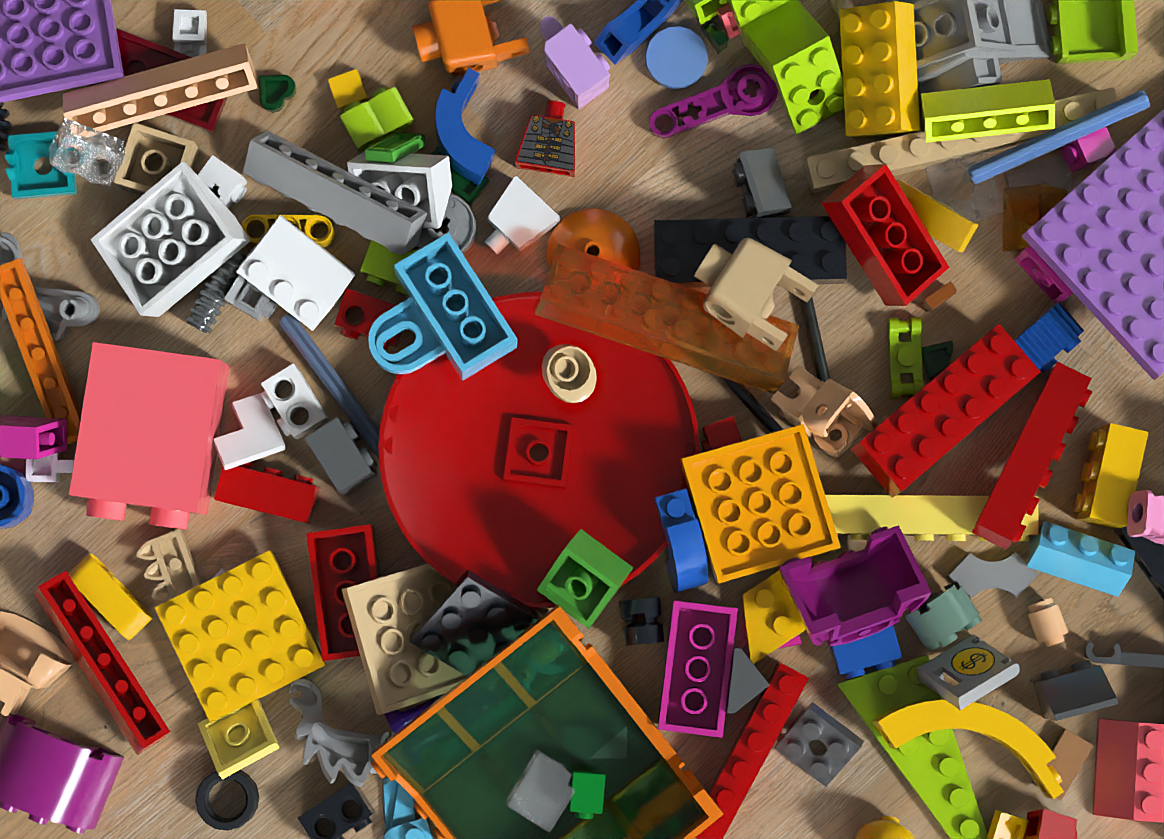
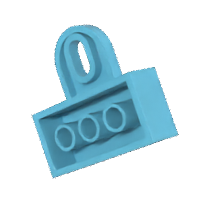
[368,232,517,381]

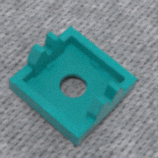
[5,130,77,200]

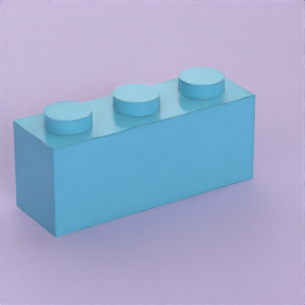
[1027,521,1135,597]

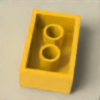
[1074,423,1149,529]

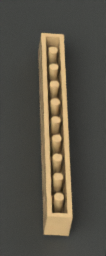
[804,87,1118,195]

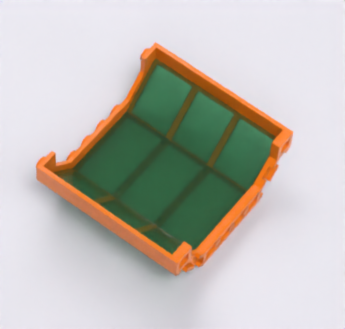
[371,604,723,839]

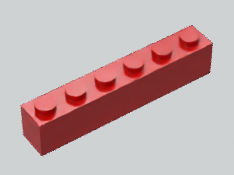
[971,362,1092,550]
[34,570,171,755]
[693,662,809,839]

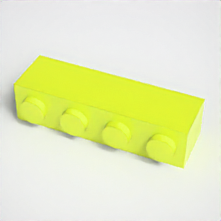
[921,79,1055,143]

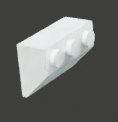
[347,151,452,229]
[237,215,355,331]

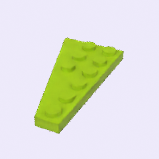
[836,654,988,839]

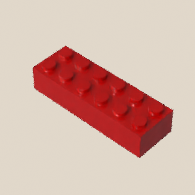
[851,324,1041,498]

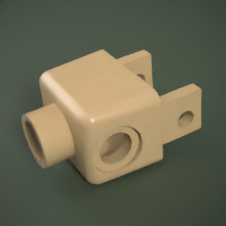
[694,238,819,351]

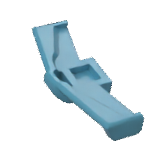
[382,770,434,839]

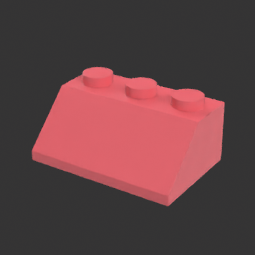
[1093,718,1164,823]

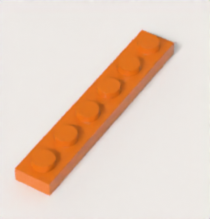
[0,258,81,445]

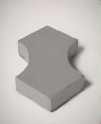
[947,552,1038,598]

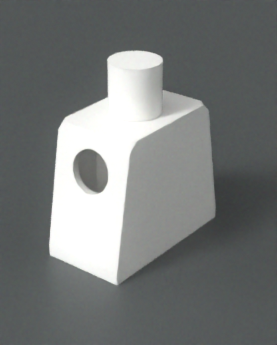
[484,176,560,255]

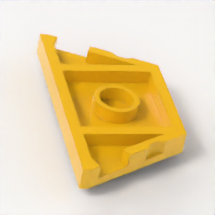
[741,570,806,664]

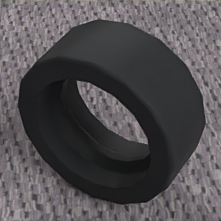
[195,770,259,831]

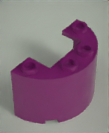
[779,525,931,646]
[0,714,124,834]

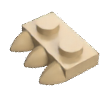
[136,529,201,601]

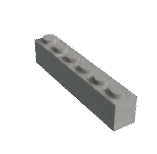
[243,131,427,255]

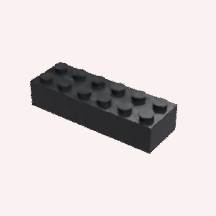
[653,216,847,289]

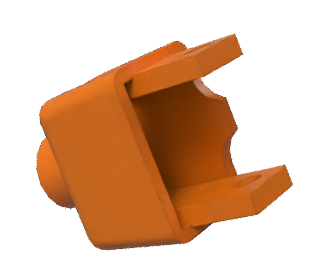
[412,0,530,76]

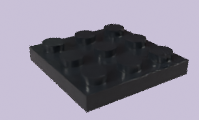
[410,570,544,688]

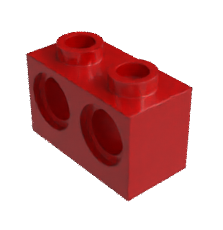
[334,288,402,350]

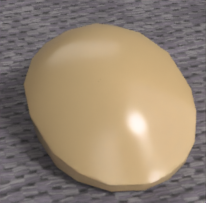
[541,344,597,403]

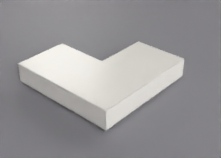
[213,393,285,470]

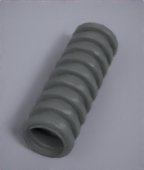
[185,252,246,333]

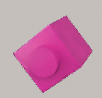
[1060,127,1117,173]

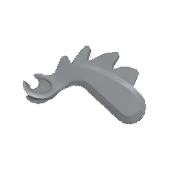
[0,232,100,341]
[288,678,402,787]

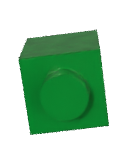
[566,770,605,819]

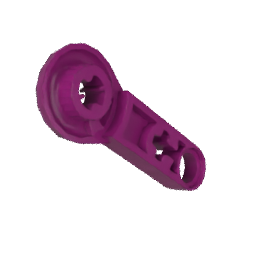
[649,64,778,139]

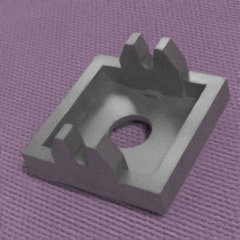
[775,702,864,787]

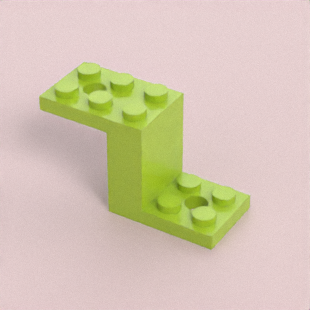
[728,0,844,135]

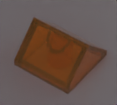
[1002,184,1067,252]

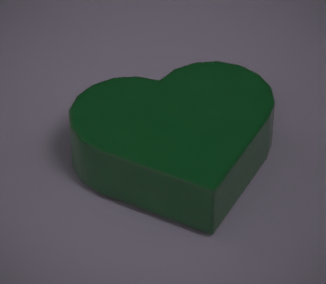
[259,75,297,113]

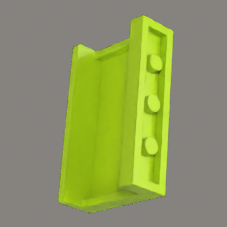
[1048,0,1138,64]

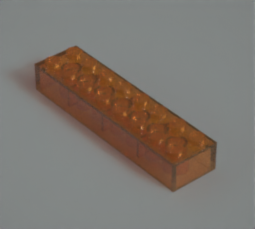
[534,244,799,394]

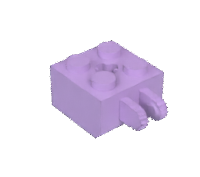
[540,15,610,110]

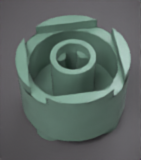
[904,580,982,651]

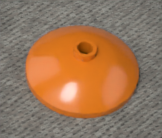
[546,208,640,302]

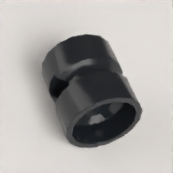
[619,597,664,646]

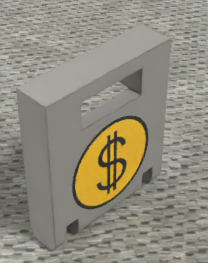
[917,635,1020,710]

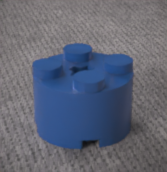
[0,464,34,529]

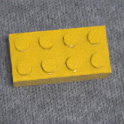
[839,1,920,137]

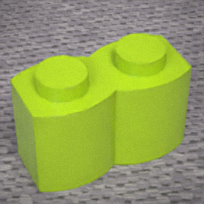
[340,86,414,153]

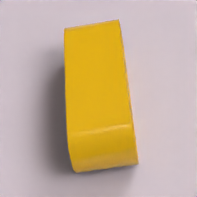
[241,214,336,248]
[68,552,153,641]

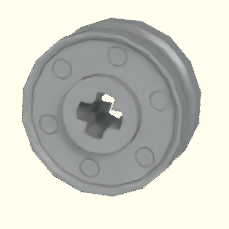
[416,194,477,255]

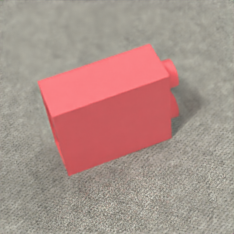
[69,342,230,530]

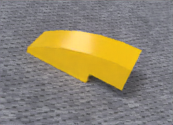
[897,180,979,252]

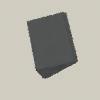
[726,647,769,714]

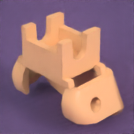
[770,365,877,457]
[0,611,75,716]

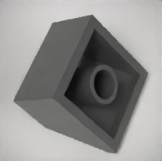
[1033,660,1119,721]

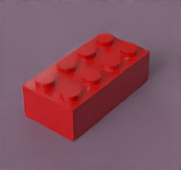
[821,164,950,306]
[306,524,380,661]

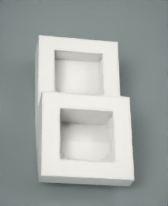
[173,9,207,57]

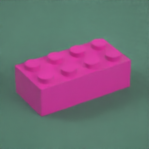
[657,601,738,738]

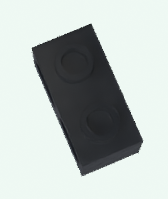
[298,782,375,839]

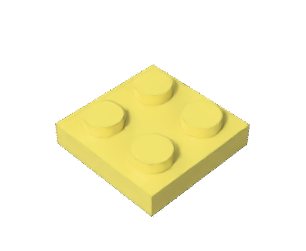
[197,699,280,779]

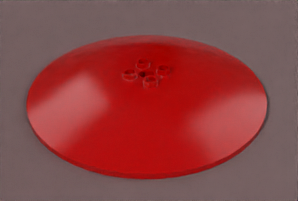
[378,292,700,609]

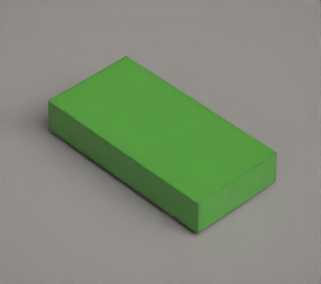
[365,132,426,163]

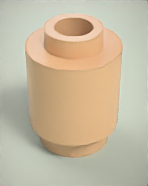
[1027,597,1069,647]

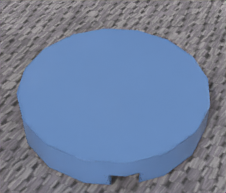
[646,26,708,90]

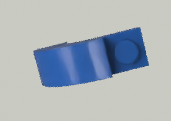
[593,0,683,65]
[435,68,495,185]
[654,489,709,594]

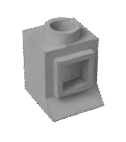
[224,274,278,322]

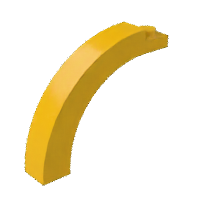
[872,699,1064,799]

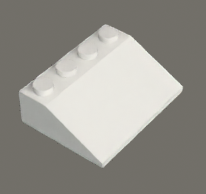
[91,162,251,317]

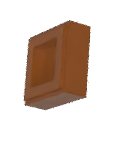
[921,281,957,312]

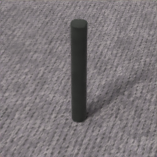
[800,297,830,382]

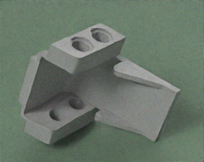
[887,0,1053,105]

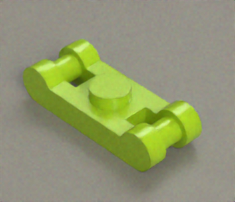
[887,317,924,399]

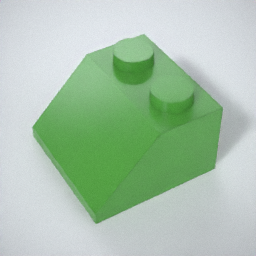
[537,529,633,629]

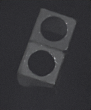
[505,749,575,833]

